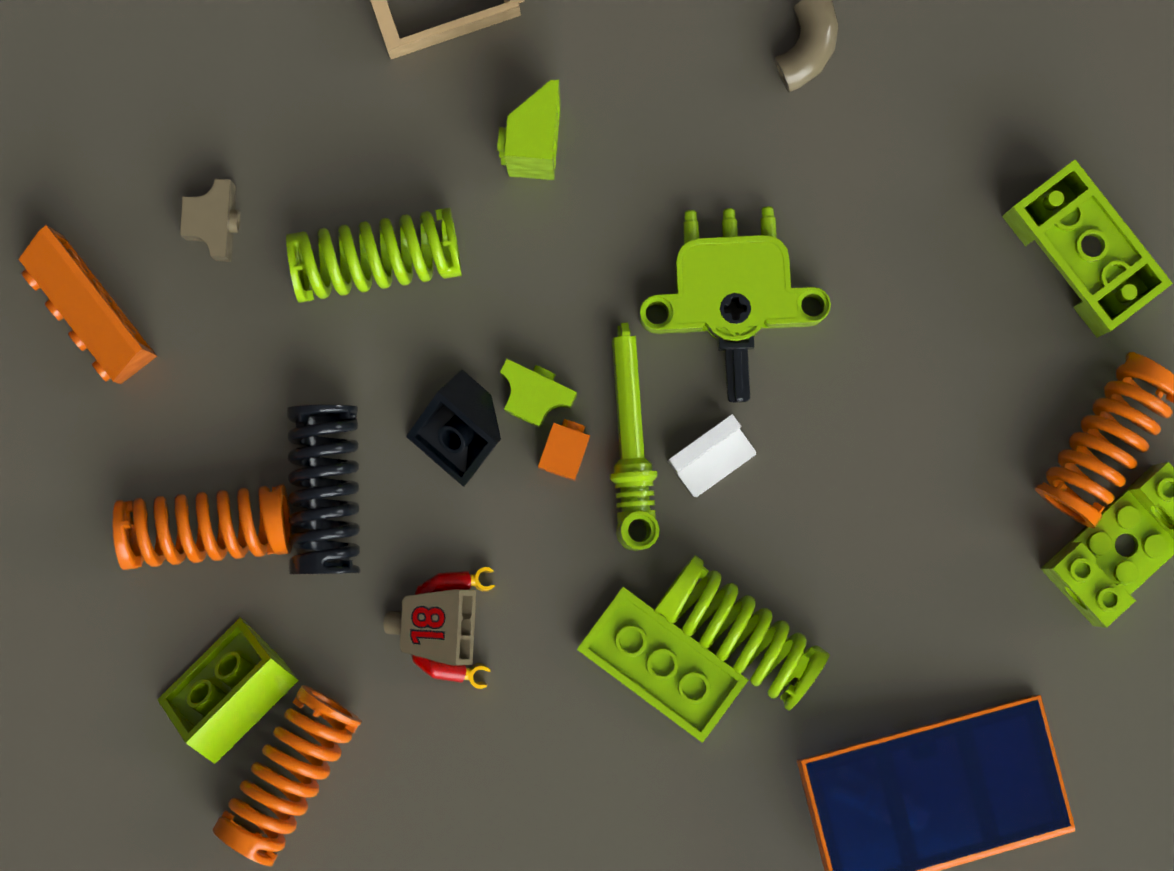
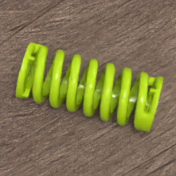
[286,207,462,303]
[654,555,830,711]

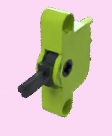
[639,206,831,403]

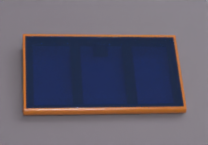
[797,695,1075,871]

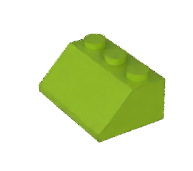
[498,79,561,180]
[157,617,299,764]

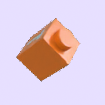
[538,419,590,481]

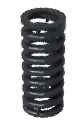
[287,405,360,574]

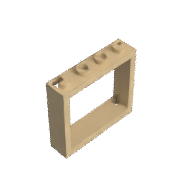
[370,0,525,59]

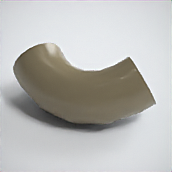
[774,0,839,92]

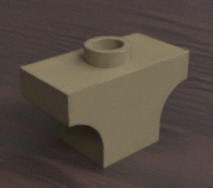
[180,179,240,262]

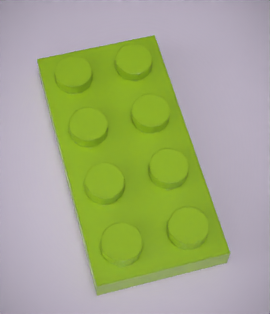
[577,587,749,743]

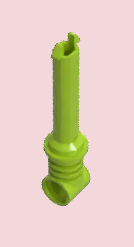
[609,323,660,551]

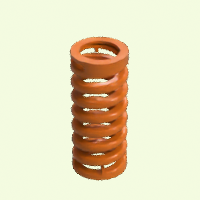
[1035,352,1174,528]
[113,484,292,570]
[212,685,362,866]

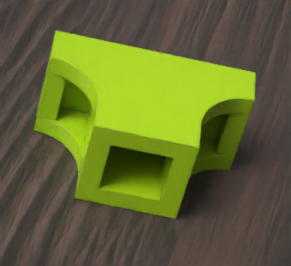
[500,359,577,428]

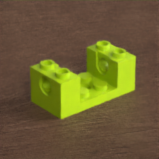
[1002,159,1173,338]
[1041,462,1174,628]

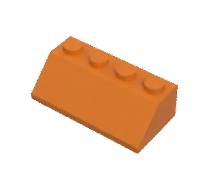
[18,225,157,384]

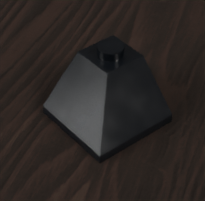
[406,370,501,487]

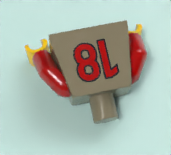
[384,567,495,689]

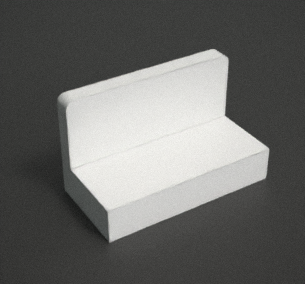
[668,414,756,497]

